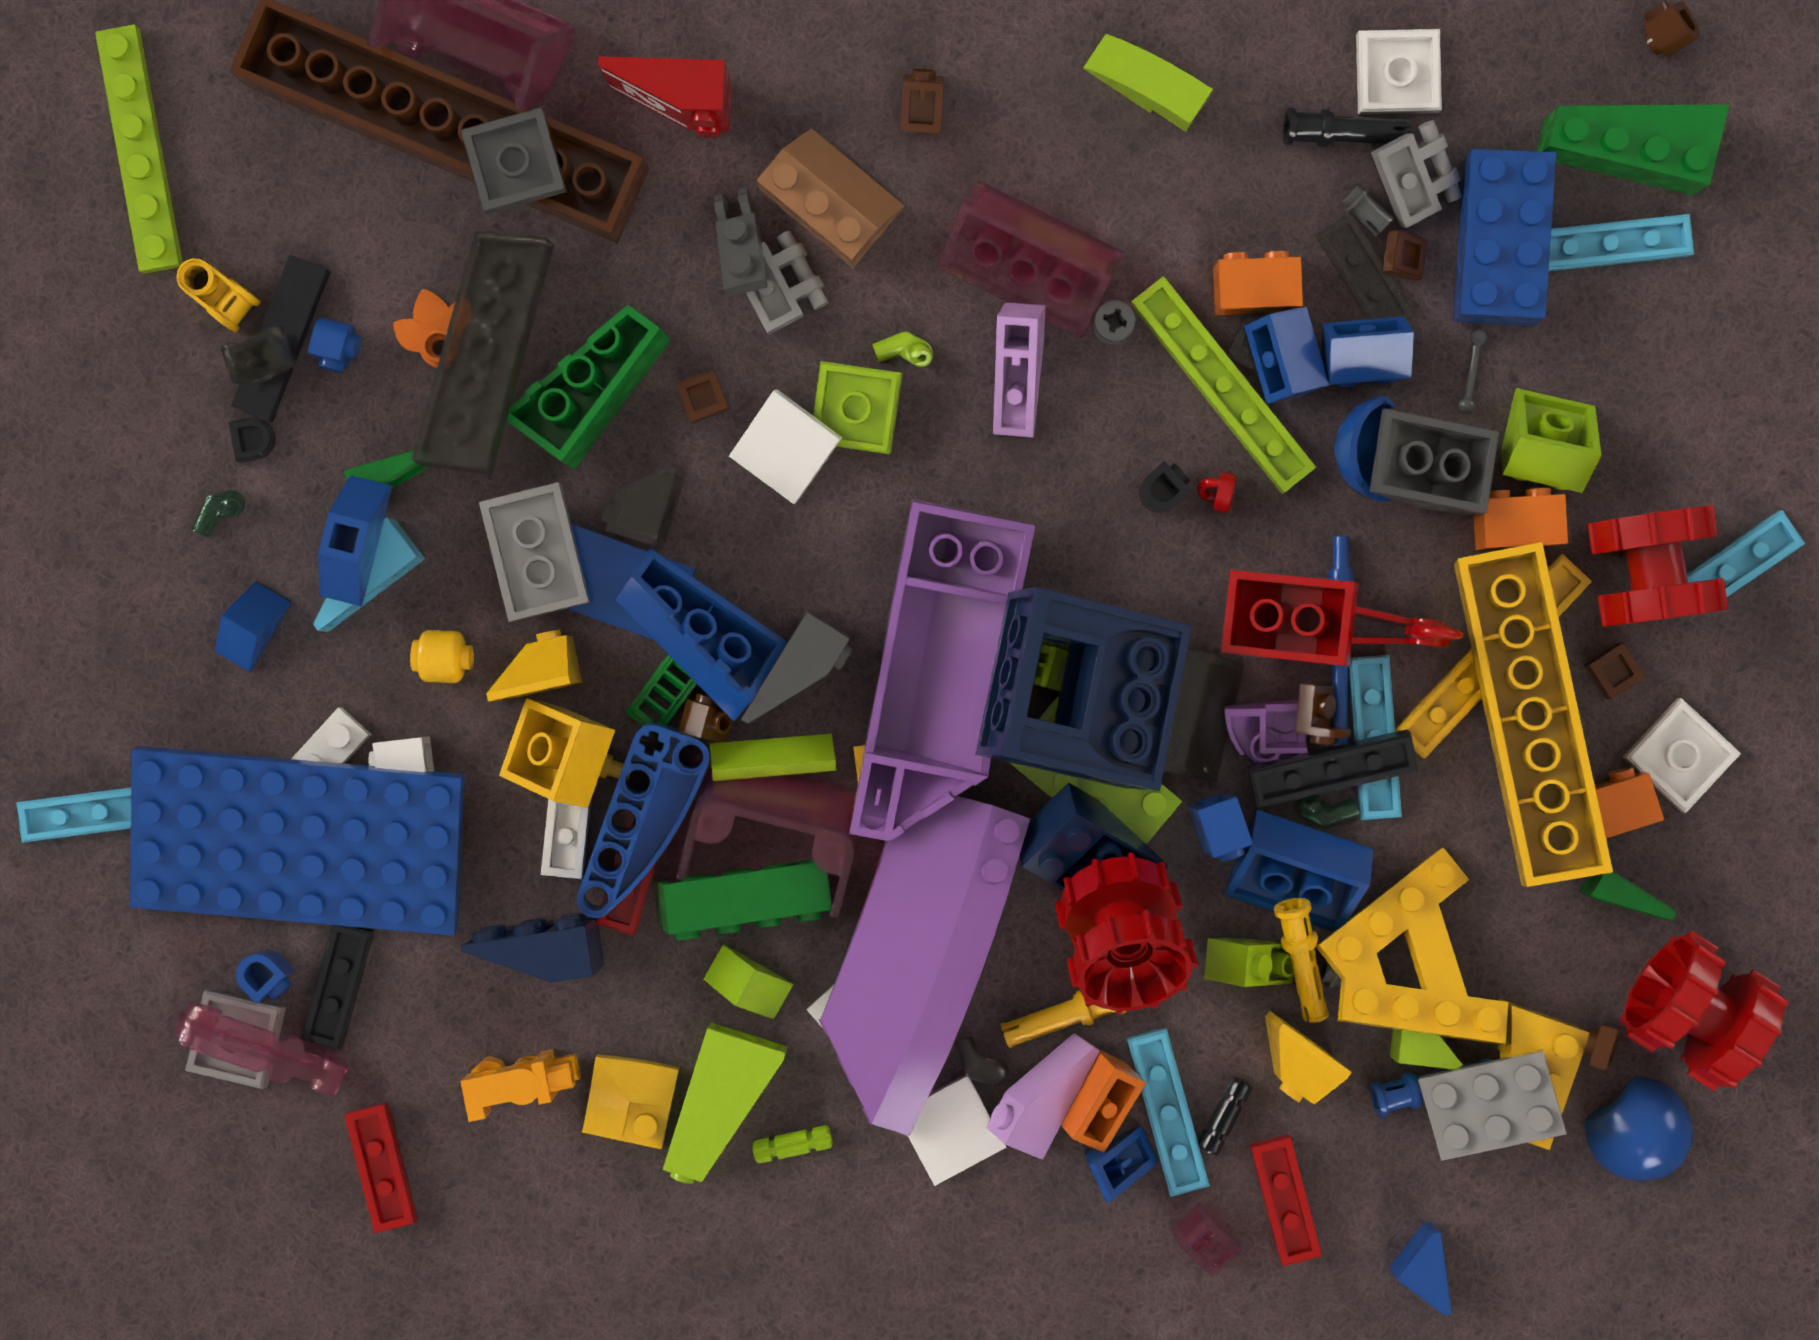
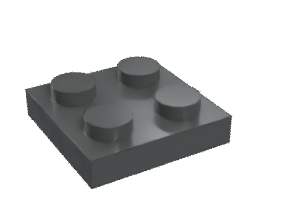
[461,107,567,214]

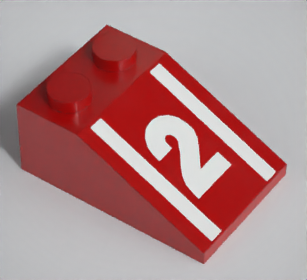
[598,56,731,138]

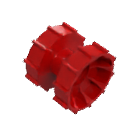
[1587,505,1729,627]
[1055,853,1199,1015]
[1619,930,1789,1091]

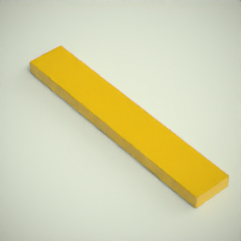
[1395,554,1592,759]

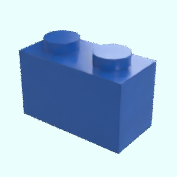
[1244,307,1329,404]
[1321,316,1414,387]
[1186,792,1253,862]

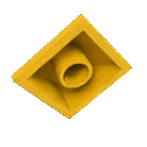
[486,629,583,702]
[1265,1010,1352,1104]

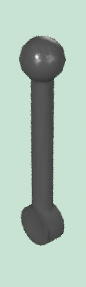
[1458,330,1487,413]

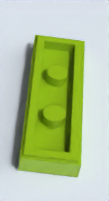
[710,733,836,781]

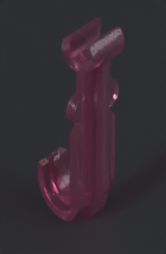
[174,1001,348,1096]

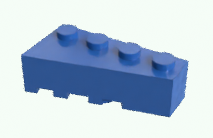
[615,548,788,721]

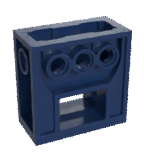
[975,587,1192,791]

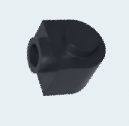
[1139,461,1191,513]

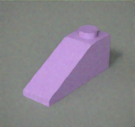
[993,302,1046,438]
[987,1033,1100,1160]

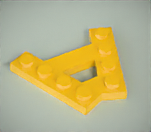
[1316,847,1509,1045]

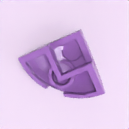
[1224,700,1307,764]

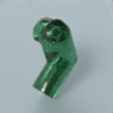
[191,490,246,538]
[1298,795,1360,829]

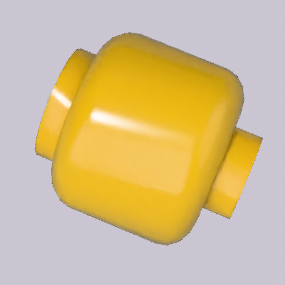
[410,630,474,683]

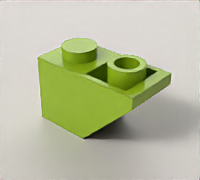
[1204,937,1293,987]

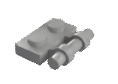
[1371,120,1463,228]
[746,230,829,335]

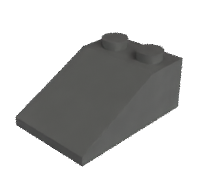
[1370,409,1499,517]
[741,610,852,724]

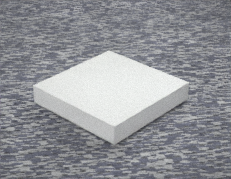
[1356,29,1442,115]
[729,389,843,504]
[1623,698,1741,813]
[908,1073,1006,1186]

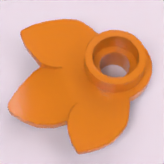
[393,289,474,368]

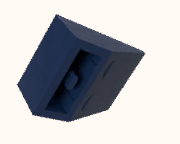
[1020,782,1168,890]
[460,912,605,983]

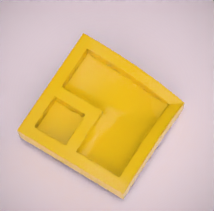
[582,1054,680,1149]

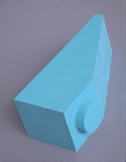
[313,517,425,632]

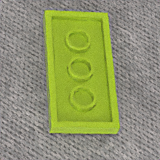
[1009,697,1182,844]

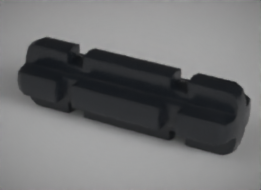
[1198,1076,1252,1156]

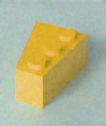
[1498,999,1590,1150]

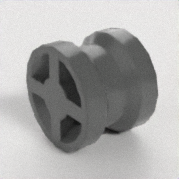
[1092,300,1136,346]

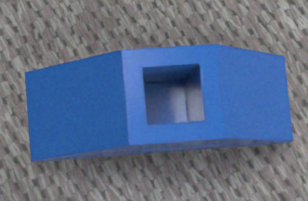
[318,475,392,606]

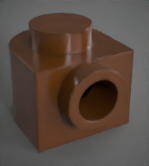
[1643,0,1700,57]
[678,693,733,742]

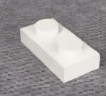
[292,707,372,764]
[541,798,592,879]

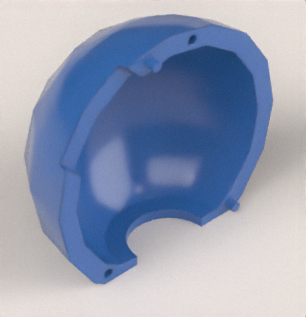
[1334,396,1395,502]
[1585,1076,1694,1182]

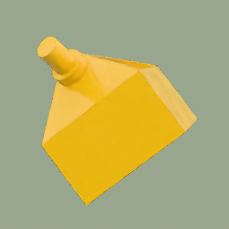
[499,698,631,808]

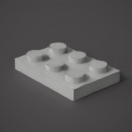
[479,482,591,622]
[1418,1049,1567,1161]

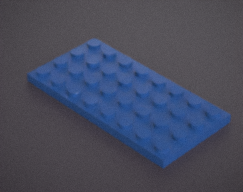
[130,746,465,936]

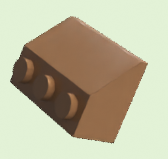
[756,128,905,269]

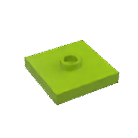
[813,361,903,454]

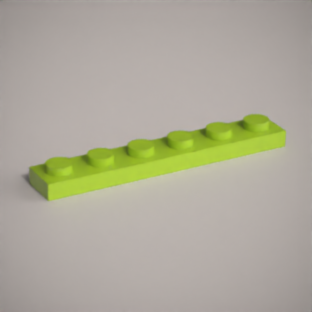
[95,24,183,274]
[1130,276,1316,494]

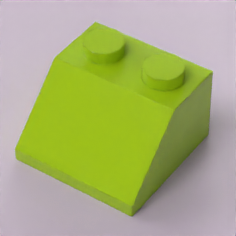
[1501,388,1602,493]

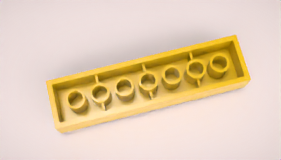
[1454,542,1613,887]

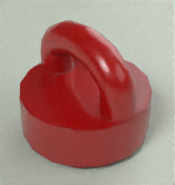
[1197,471,1237,514]

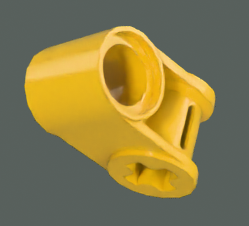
[176,258,262,333]

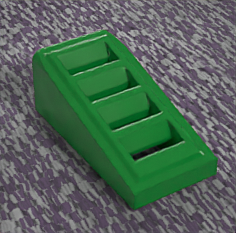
[343,448,437,489]
[625,654,698,737]
[1579,872,1677,921]

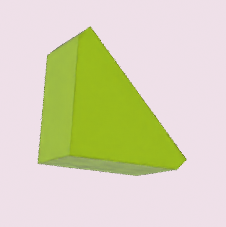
[703,944,794,1019]
[1390,1029,1463,1070]

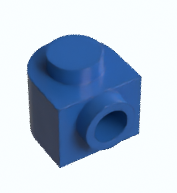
[307,317,361,373]
[236,950,295,1004]

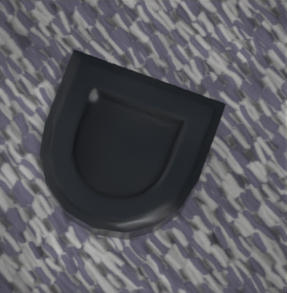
[229,418,276,463]

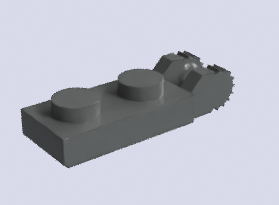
[714,187,768,297]

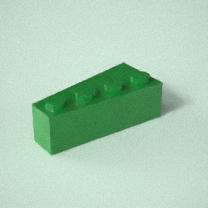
[1537,104,1730,196]
[498,305,671,470]
[653,859,832,940]

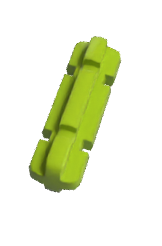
[752,1125,833,1164]

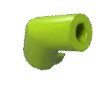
[872,331,933,367]

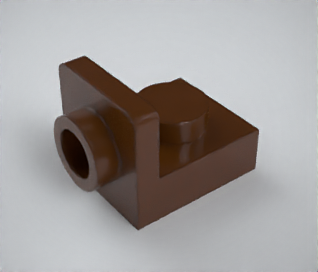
[900,68,944,134]
[1295,684,1351,745]

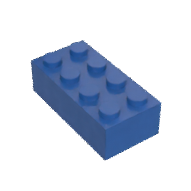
[1453,149,1556,327]

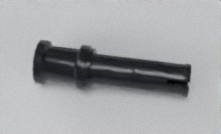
[1283,107,1411,147]

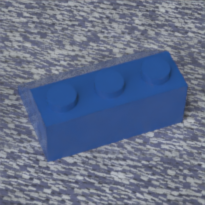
[1224,810,1373,932]

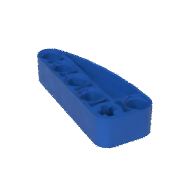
[577,721,710,918]

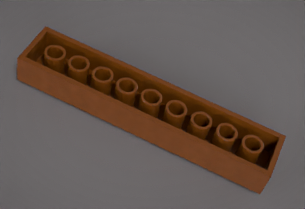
[229,0,649,244]

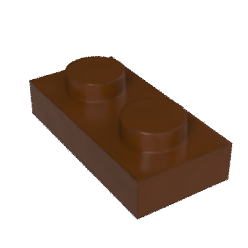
[1584,1022,1622,1071]

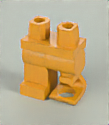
[460,1049,581,1122]

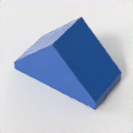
[214,581,291,672]
[1084,1126,1158,1202]
[1389,1222,1452,1315]

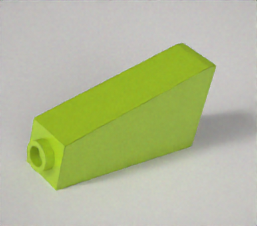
[663,1022,788,1184]

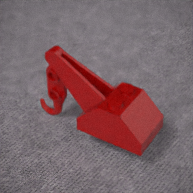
[1221,570,1463,666]

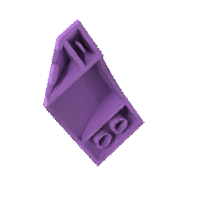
[849,499,1035,842]
[818,796,1030,1136]

